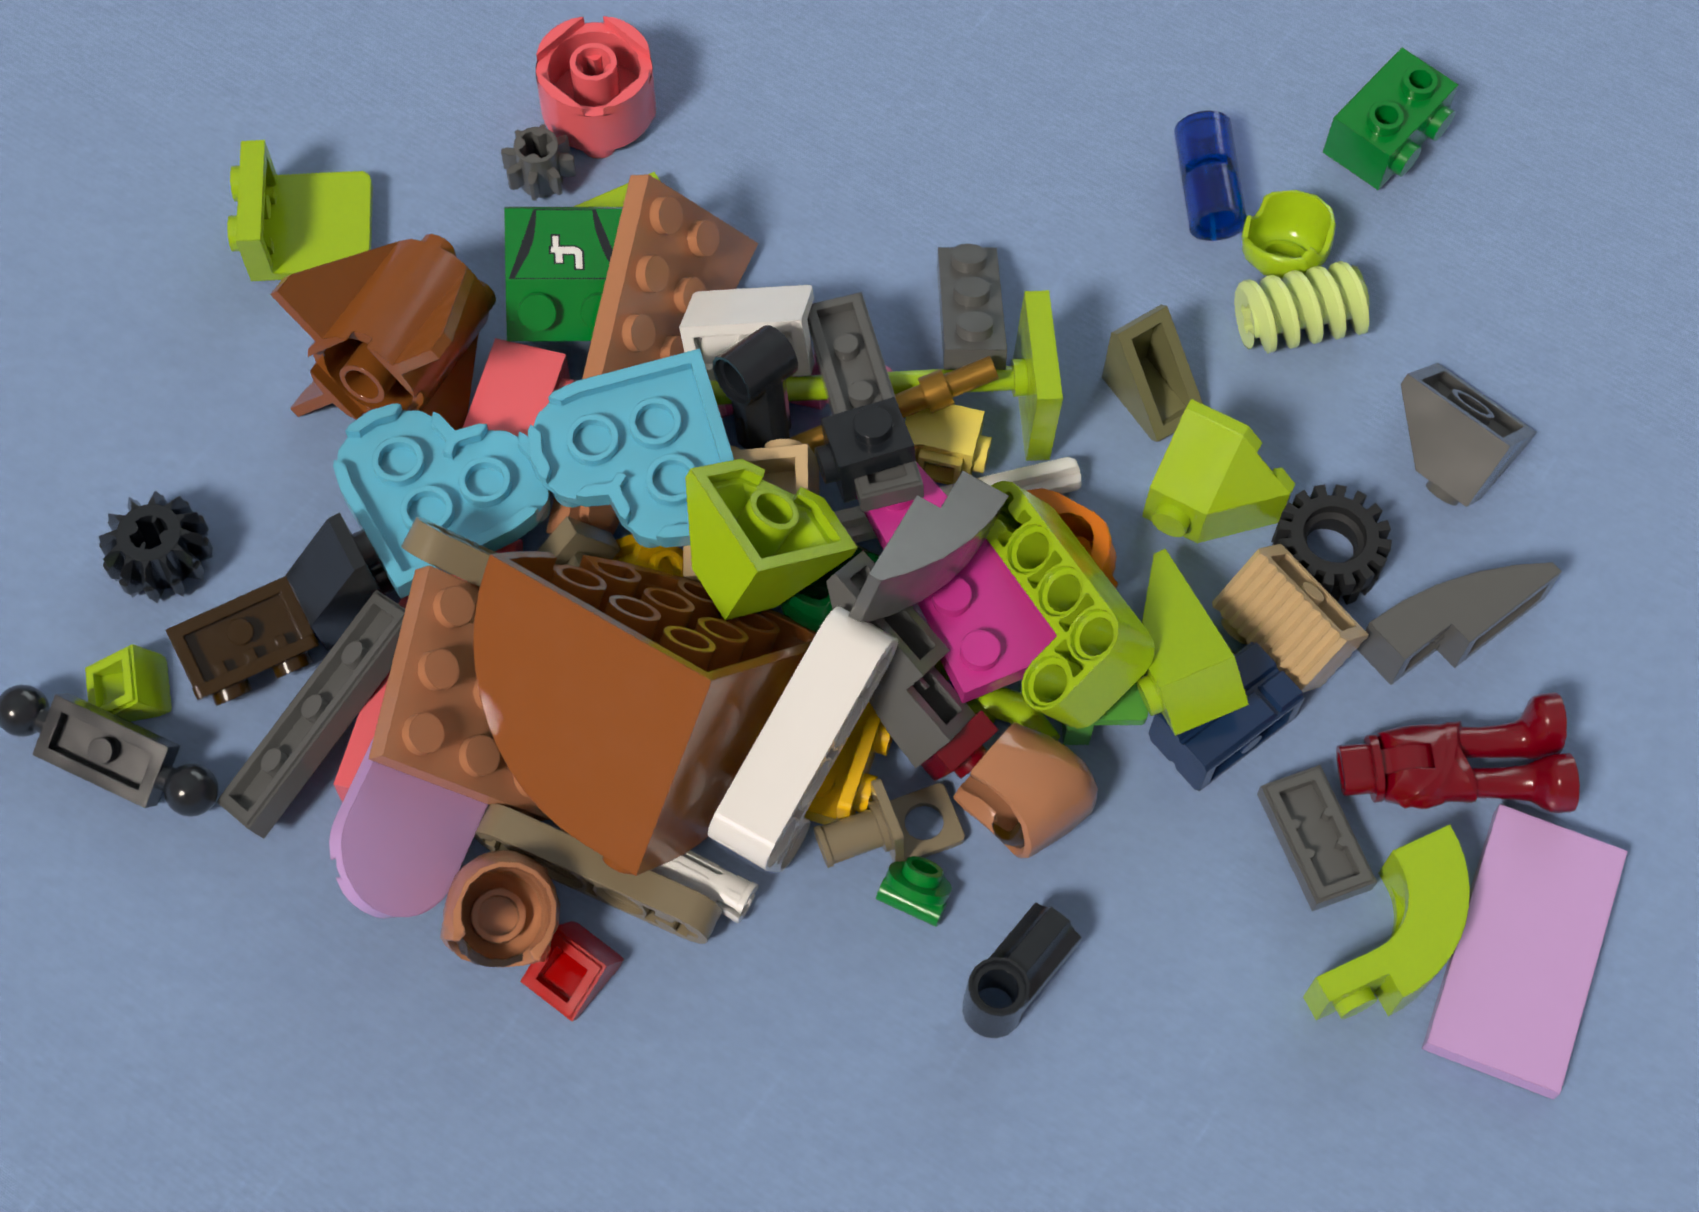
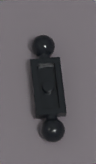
[0,684,219,817]

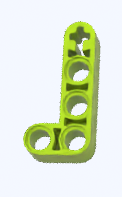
[986,481,1155,729]

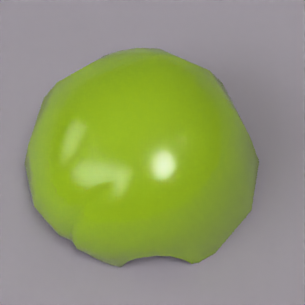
[1241,190,1336,279]

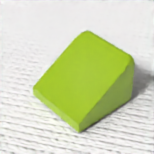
[85,644,172,722]

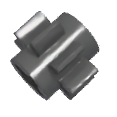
[501,124,576,201]

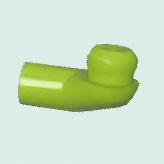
[966,687,1060,741]

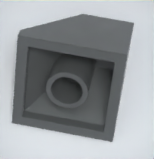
[1400,363,1537,507]

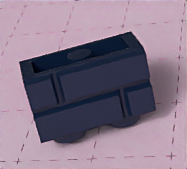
[1148,642,1305,791]

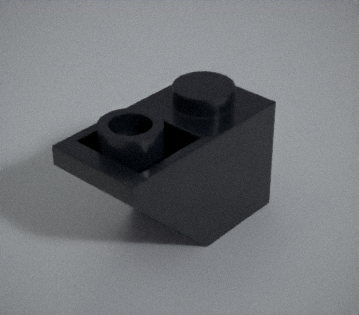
[286,512,395,651]

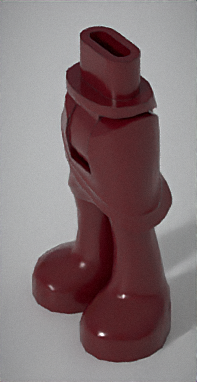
[1336,692,1580,813]

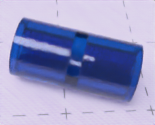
[1174,110,1247,241]

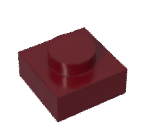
[921,710,998,781]

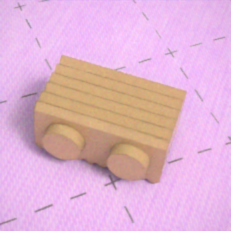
[1212,544,1369,693]

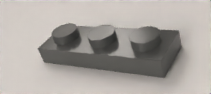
[937,244,1007,370]

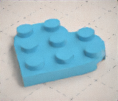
[528,349,734,548]
[333,403,551,599]

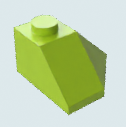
[1142,399,1296,544]
[685,458,858,620]

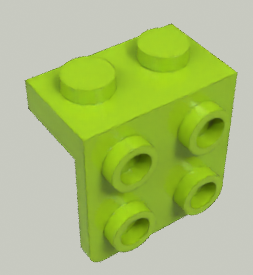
[227,140,373,281]

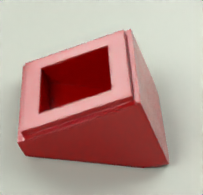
[520,921,624,1022]

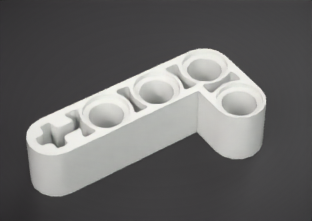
[707,606,898,872]

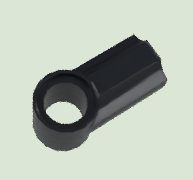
[712,325,798,449]
[962,902,1081,1038]

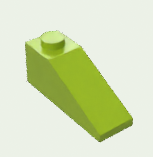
[1136,548,1249,736]

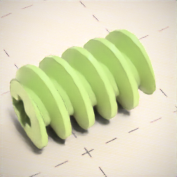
[1234,261,1370,354]

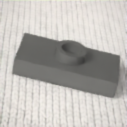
[1257,765,1377,911]

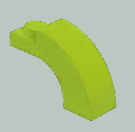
[1303,824,1470,1021]

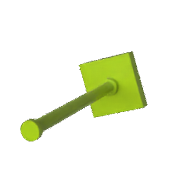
[710,290,1063,461]

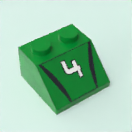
[504,207,623,341]

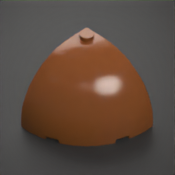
[473,551,817,876]

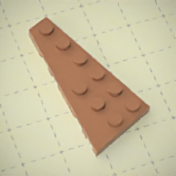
[546,174,759,535]

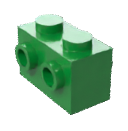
[1322,47,1459,190]

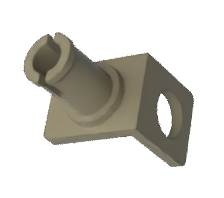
[813,778,965,868]

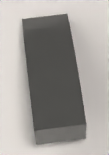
[848,471,1009,622]
[826,551,975,768]
[1357,562,1562,685]

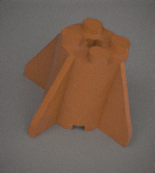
[270,234,496,430]

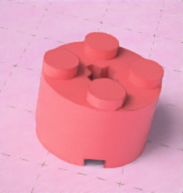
[535,16,656,159]

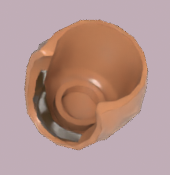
[953,722,1098,858]
[440,850,560,968]

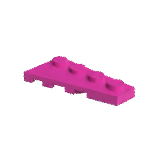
[856,462,1057,703]

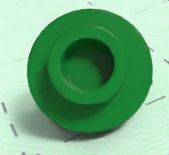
[875,856,952,927]

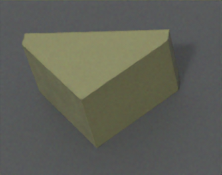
[1102,304,1203,442]

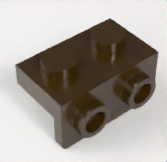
[165,576,320,707]

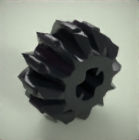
[99,491,213,603]

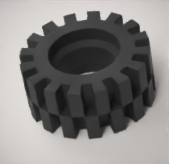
[1271,484,1392,605]

